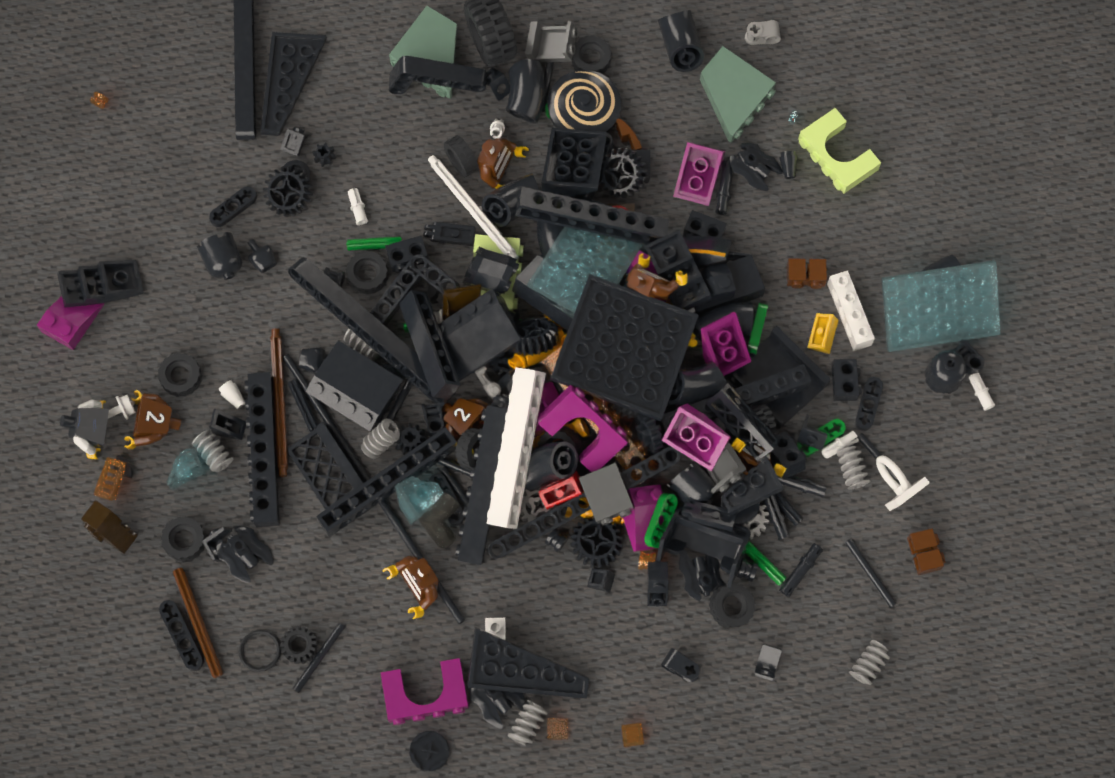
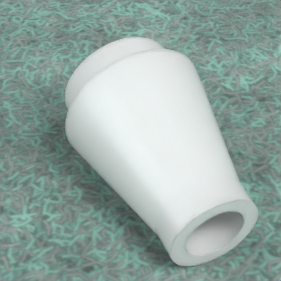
[219,380,245,409]

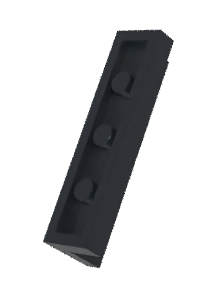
[706,383,780,462]

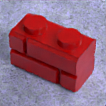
[538,471,584,509]

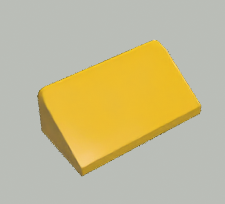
[807,313,838,354]

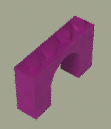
[538,385,628,472]
[381,658,468,725]

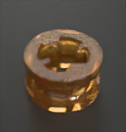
[90,92,109,109]

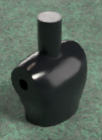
[248,239,277,273]
[299,348,326,374]

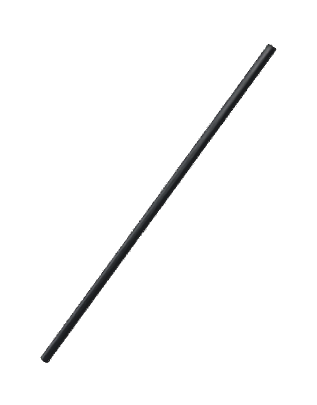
[282,354,465,624]

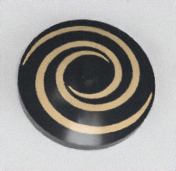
[548,70,621,133]

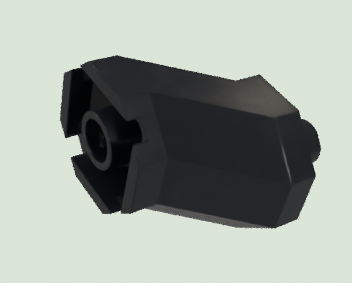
[462,246,519,295]

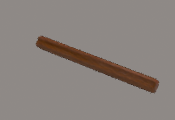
[173,568,223,678]

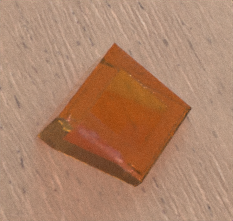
[547,718,568,740]
[621,723,644,747]

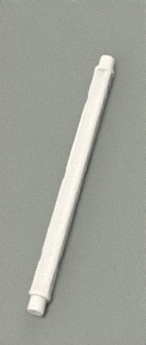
[428,155,519,260]

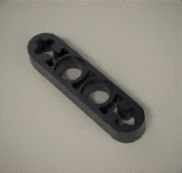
[159,600,204,671]

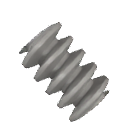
[344,329,380,361]
[361,419,400,459]
[192,430,234,472]
[836,446,870,490]
[849,640,890,685]
[508,700,548,746]

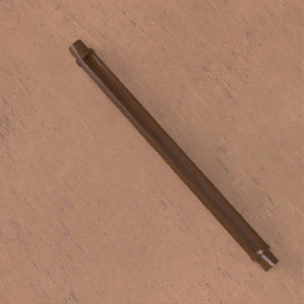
[270,329,288,477]

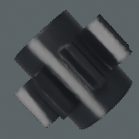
[312,143,336,167]

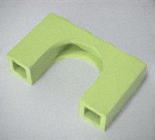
[798,108,881,194]
[473,234,524,311]

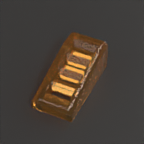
[93,457,126,501]

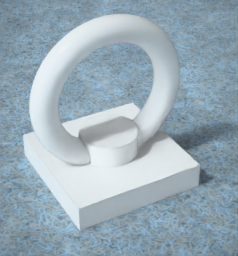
[876,455,929,511]

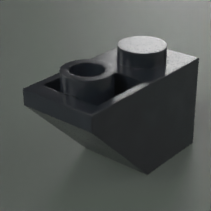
[647,562,669,607]

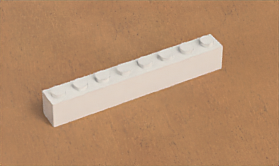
[487,367,546,529]

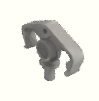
[475,366,501,400]

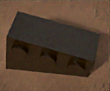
[81,500,138,554]

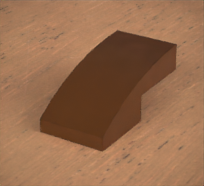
[616,119,642,150]

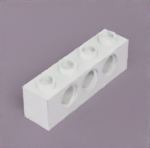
[827,271,875,351]

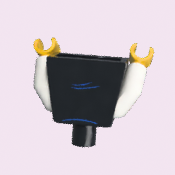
[60,400,109,460]

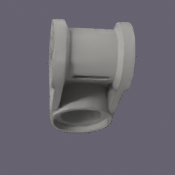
[745,20,781,45]

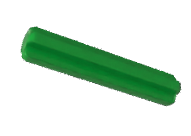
[346,236,402,251]
[745,541,786,585]

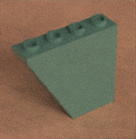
[389,6,457,99]
[700,46,776,143]

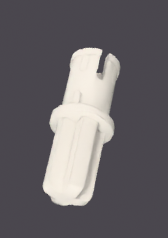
[490,118,505,139]
[348,188,368,225]
[969,373,995,411]
[821,431,859,458]

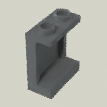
[525,21,578,62]
[690,441,746,493]
[579,463,634,525]

